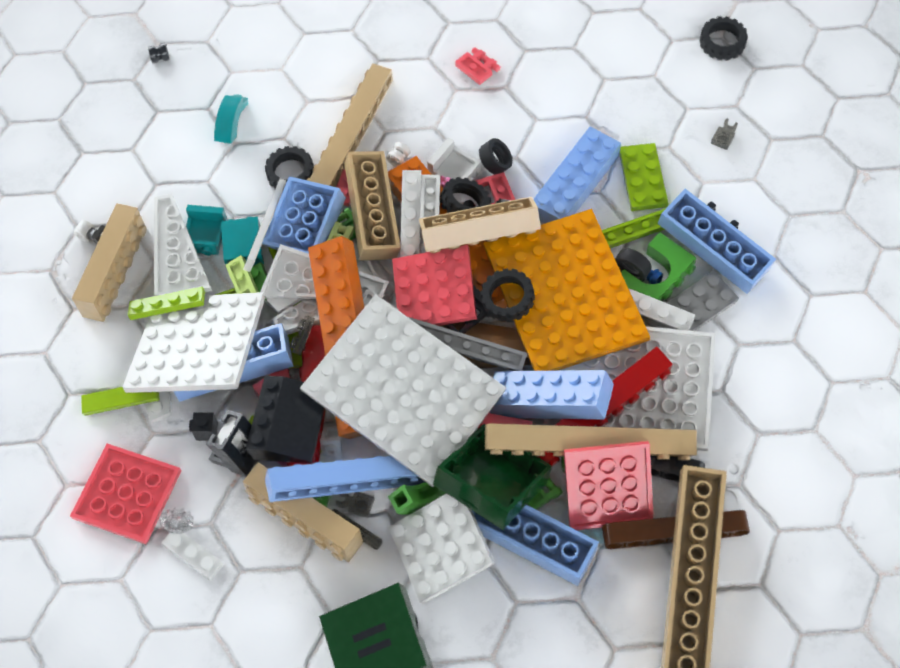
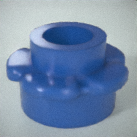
[647,269,663,284]

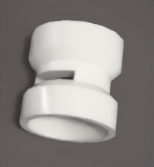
[386,142,411,167]

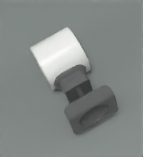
[73,220,105,244]

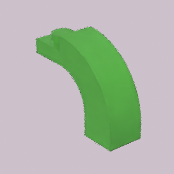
[388,482,447,515]

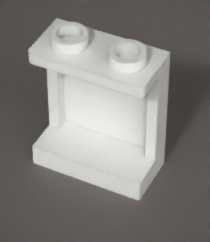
[427,137,485,181]

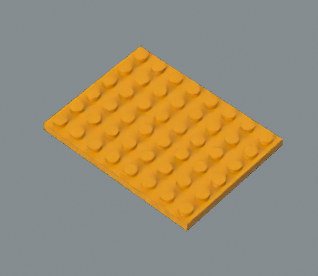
[483,209,650,371]

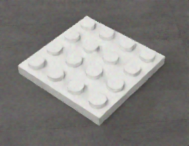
[389,494,495,604]

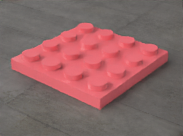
[392,245,477,326]
[564,441,654,530]
[70,443,182,545]

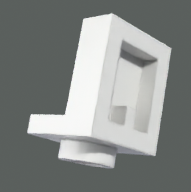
[320,425,343,457]

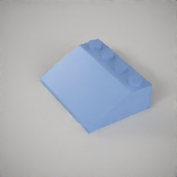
[262,176,346,254]

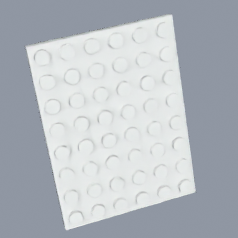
[300,294,507,487]
[544,326,716,451]

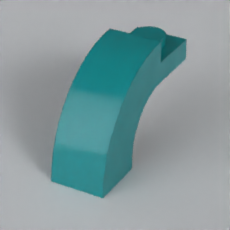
[214,94,249,144]

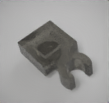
[711,118,738,150]
[335,492,375,518]

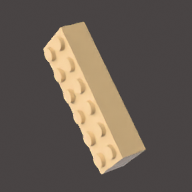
[345,151,401,261]
[419,196,541,253]
[72,203,147,322]
[243,462,363,563]

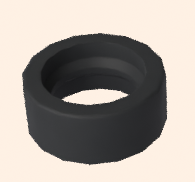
[479,138,513,175]
[615,248,652,282]

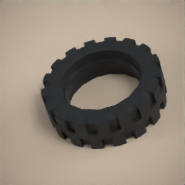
[699,16,748,61]
[265,146,314,193]
[440,177,491,213]
[481,268,535,322]

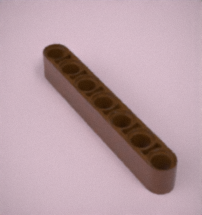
[602,510,750,549]

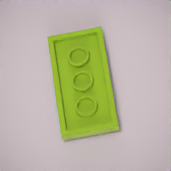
[619,143,669,211]

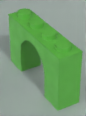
[621,232,696,301]

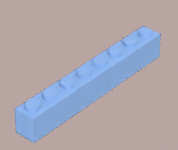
[265,456,425,502]

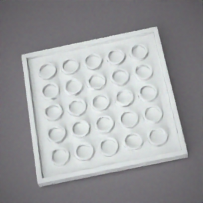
[123,292,265,393]

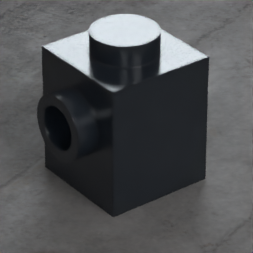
[189,412,218,441]

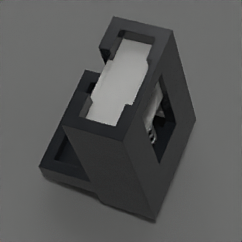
[206,409,257,477]

